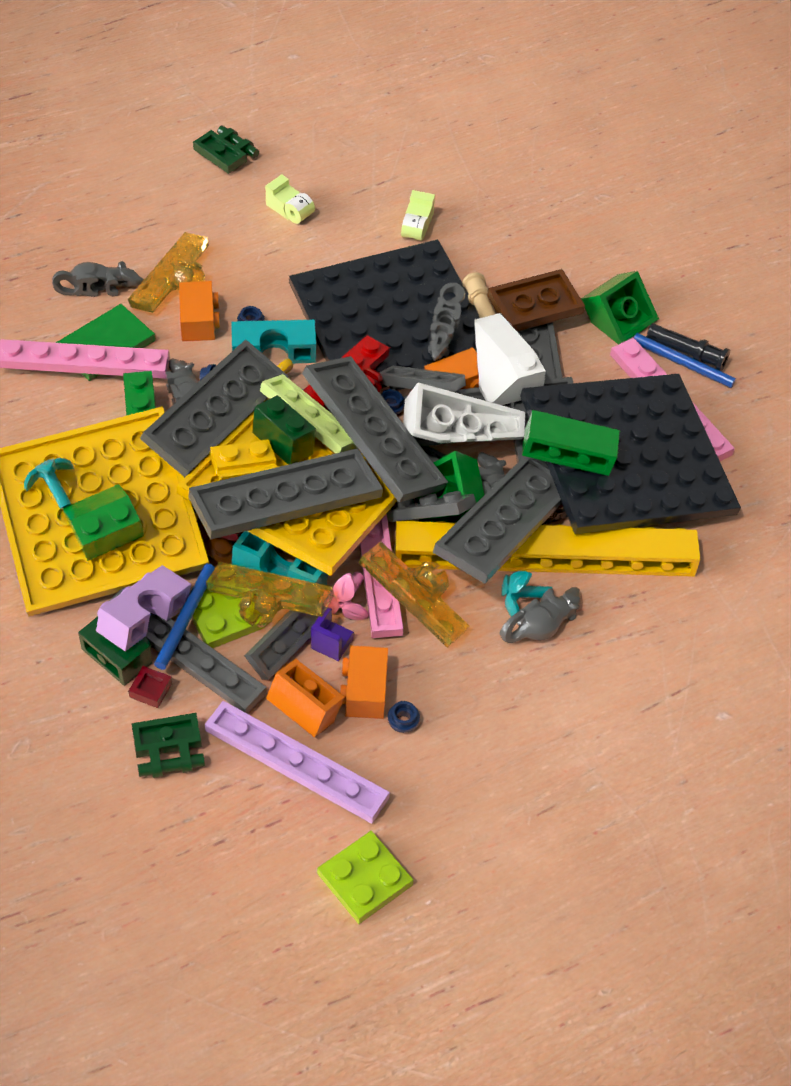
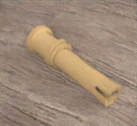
[462,272,496,318]

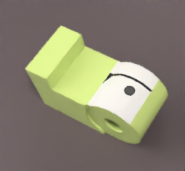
[265,174,315,224]
[401,190,435,241]

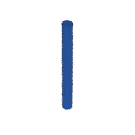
[634,333,736,388]
[154,564,216,670]

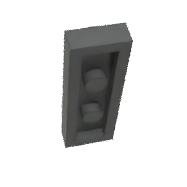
[379,365,466,392]
[386,491,476,522]
[244,594,323,680]

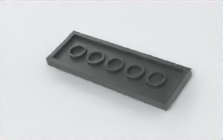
[140,339,289,477]
[302,356,448,503]
[188,448,383,539]
[433,456,562,584]

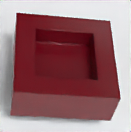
[128,666,172,708]

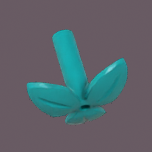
[24,458,74,509]
[502,571,553,617]

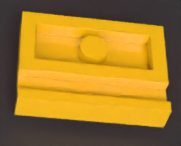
[210,439,279,481]

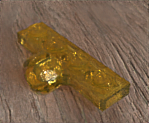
[128,232,209,313]
[358,541,469,648]
[206,562,334,627]

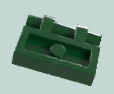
[193,125,259,174]
[131,713,205,778]

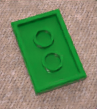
[56,304,156,381]

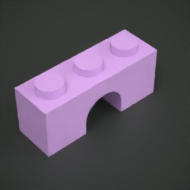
[96,565,191,651]

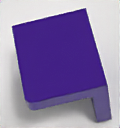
[311,607,354,662]

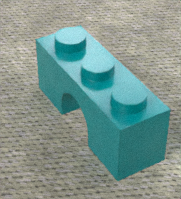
[231,320,316,364]
[231,531,328,601]

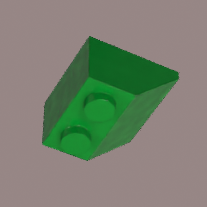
[581,271,659,345]
[415,451,485,523]
[62,484,144,561]

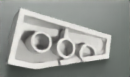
[474,313,546,405]
[403,383,525,443]

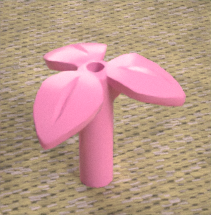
[318,572,369,620]

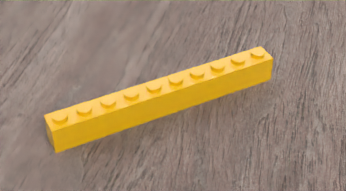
[395,520,700,577]

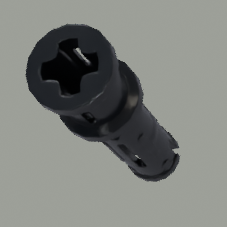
[646,323,730,372]

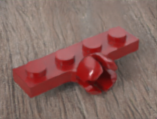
[303,335,390,410]

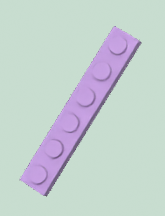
[205,701,390,824]

